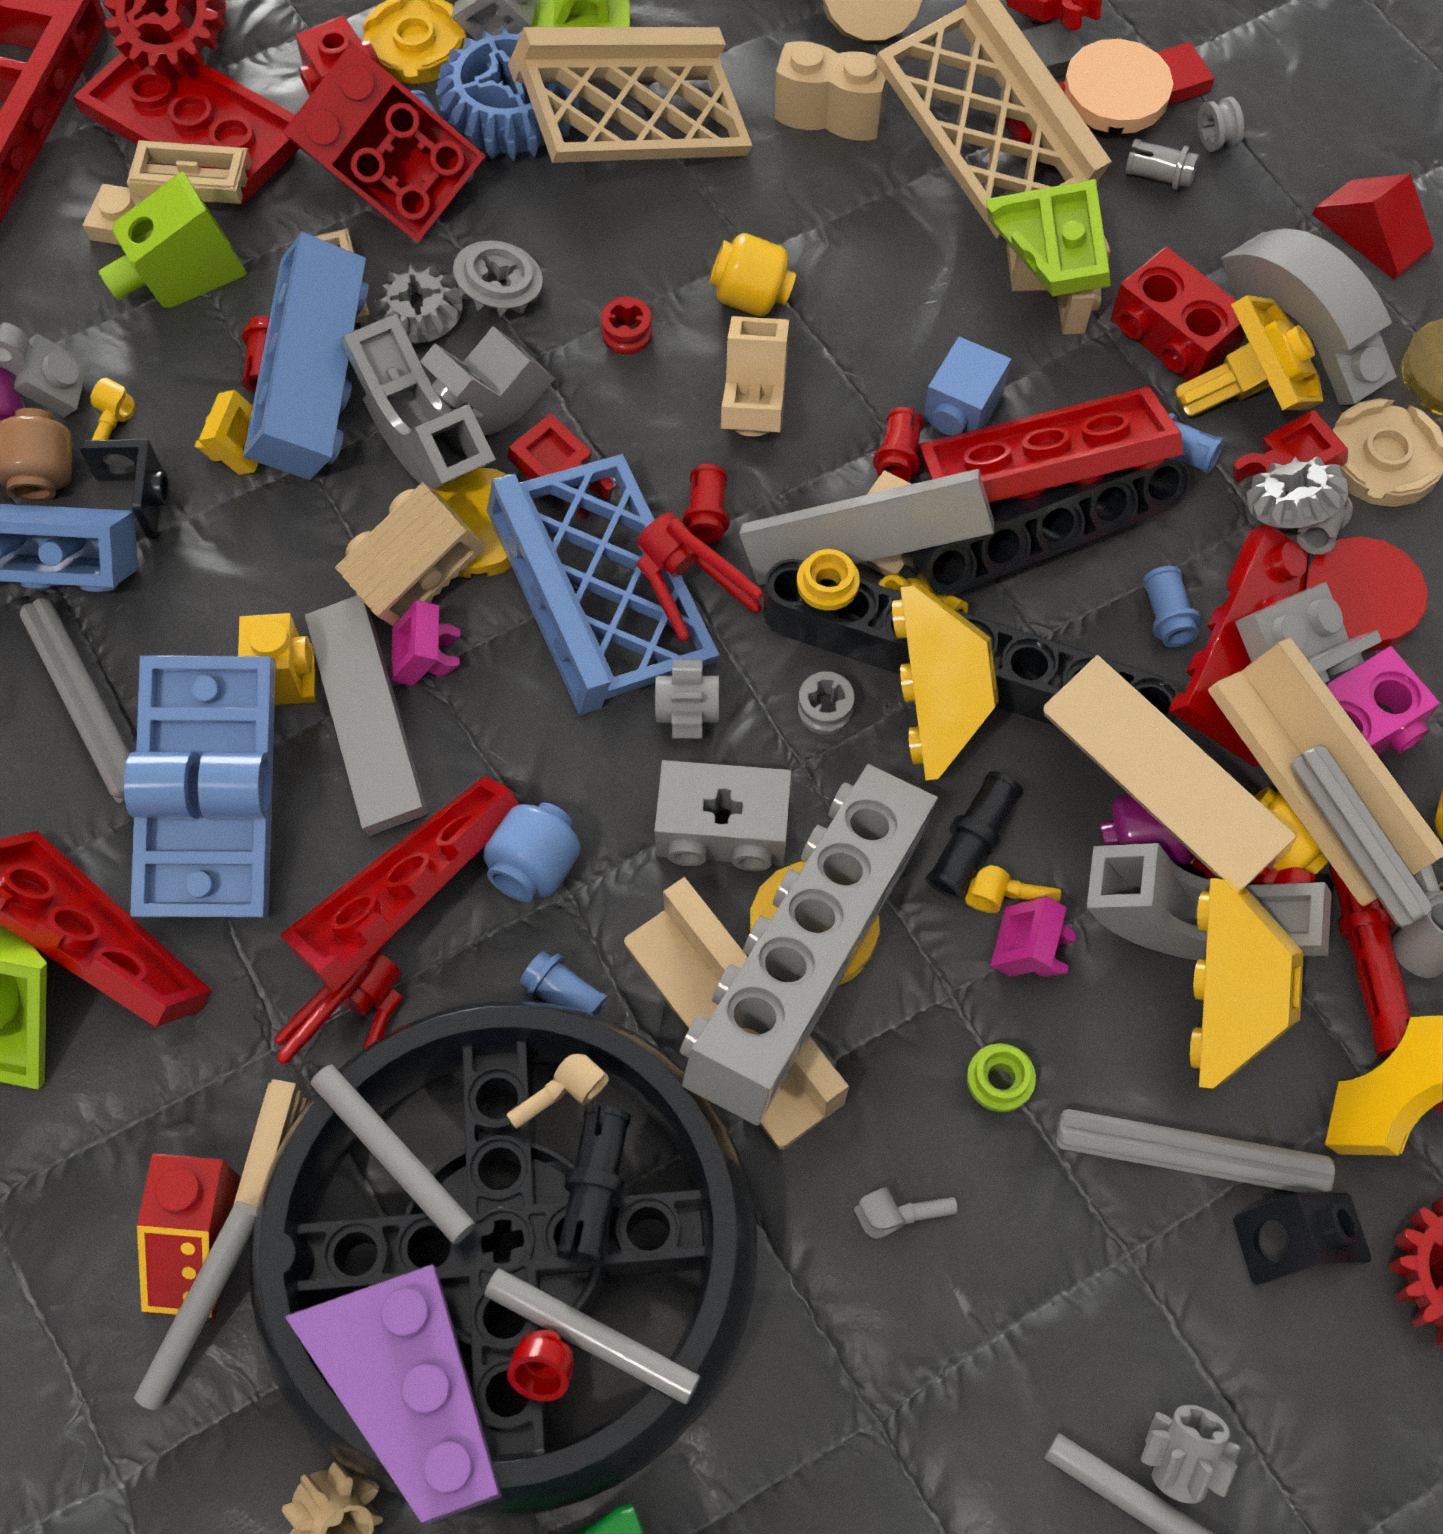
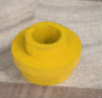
[797,549,860,611]

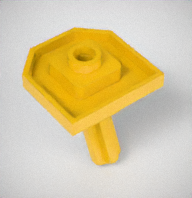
[1175,295,1324,417]

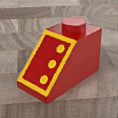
[137,1154,241,1320]

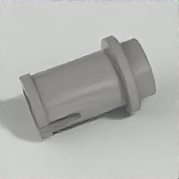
[1125,139,1199,191]
[1297,497,1353,555]

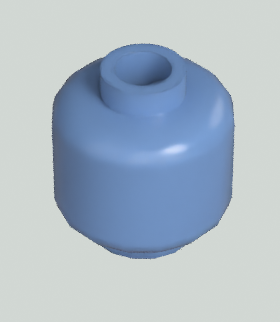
[483,803,581,902]

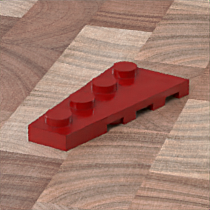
[1168,524,1309,767]
[280,776,520,993]
[0,830,212,1028]

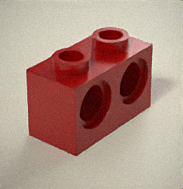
[1110,247,1245,381]

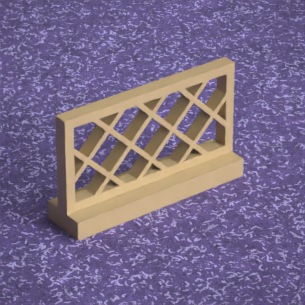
[874,0,1112,239]
[508,27,753,163]

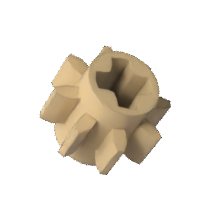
[282,1461,383,1534]

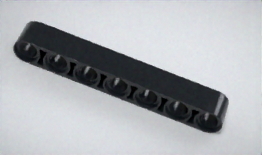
[763,559,1179,726]

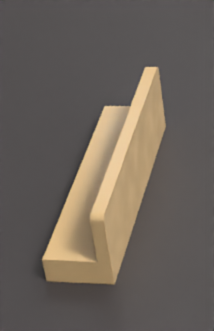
[1208,637,1443,906]
[1044,655,1297,890]
[624,877,849,1150]

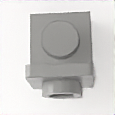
[451,0,538,41]

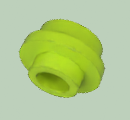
[967,1043,1036,1112]

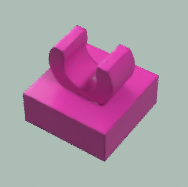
[391,600,460,686]
[990,896,1076,977]

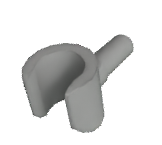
[854,1187,958,1239]

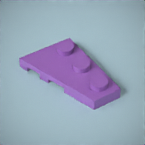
[285,1264,502,1525]

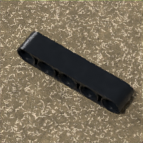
[902,457,1191,596]

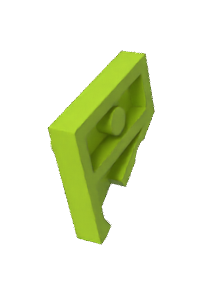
[985,179,1111,296]

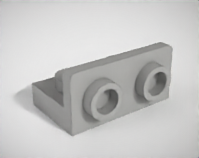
[1235,582,1382,683]

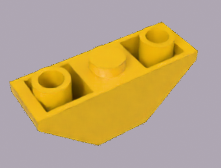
[892,583,999,781]
[1190,878,1304,1089]

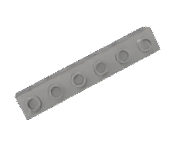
[680,764,938,1126]

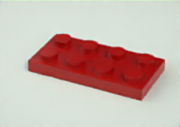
[73,53,299,206]
[919,386,1183,503]

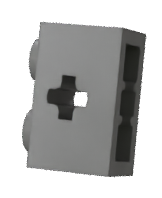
[654,760,791,871]

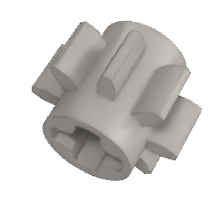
[655,660,719,739]
[1141,1405,1240,1504]

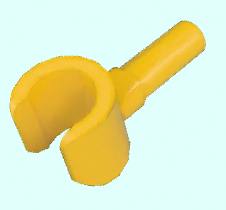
[91,378,136,440]
[965,866,1061,913]

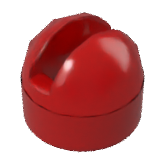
[507,1330,574,1401]

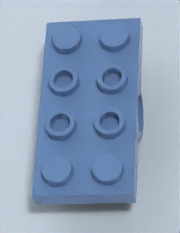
[124,656,276,918]

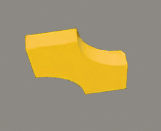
[1325,1015,1443,1156]

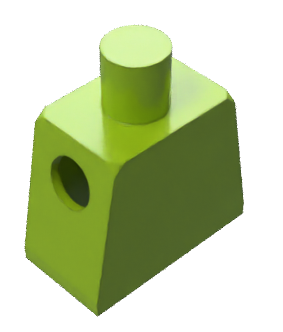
[98,171,248,308]

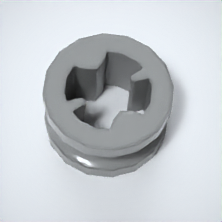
[1197,97,1245,152]
[798,672,854,735]

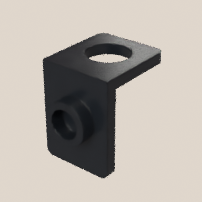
[80,439,170,538]
[1233,1193,1371,1285]

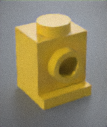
[238,613,317,705]

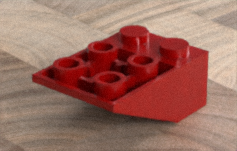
[283,42,486,243]

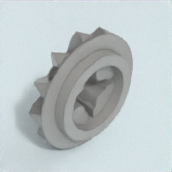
[452,241,543,317]
[371,263,463,343]
[1246,456,1348,528]

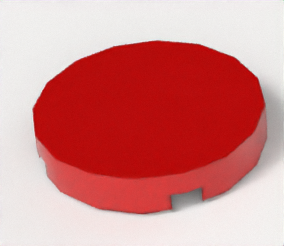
[1303,536,1428,652]

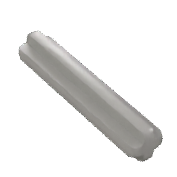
[1291,745,1432,927]

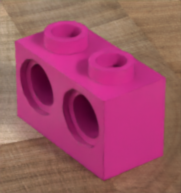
[1326,646,1441,756]

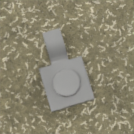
[0,322,88,417]

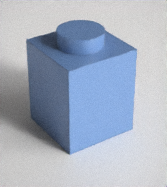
[923,336,1011,436]

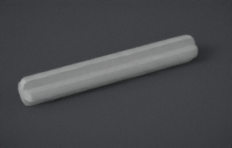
[19,598,130,804]
[1056,1109,1335,1193]

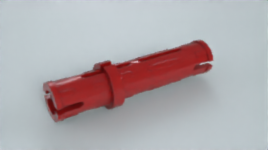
[1329,864,1412,1058]

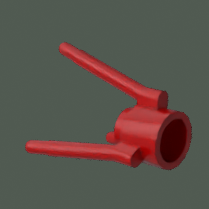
[636,512,763,642]
[274,951,403,1064]

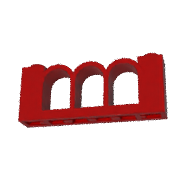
[0,0,107,225]

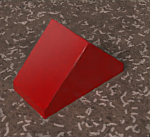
[1312,174,1434,281]

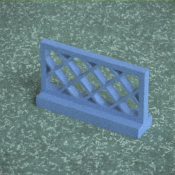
[487,454,719,716]

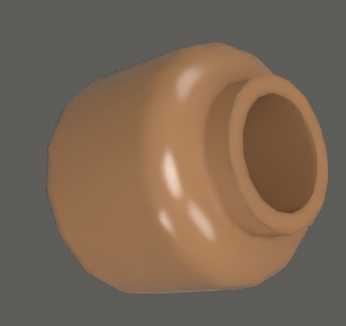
[0,408,73,501]

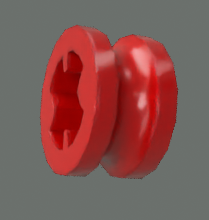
[601,296,652,355]

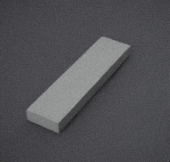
[739,469,995,585]
[305,595,429,836]

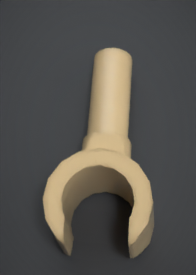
[507,1054,609,1129]

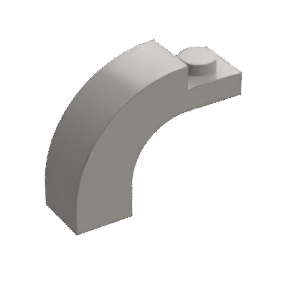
[1221,229,1397,405]
[340,313,496,489]
[1086,843,1332,960]

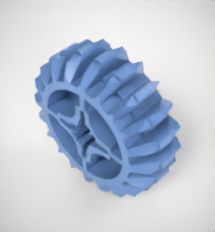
[436,26,582,162]

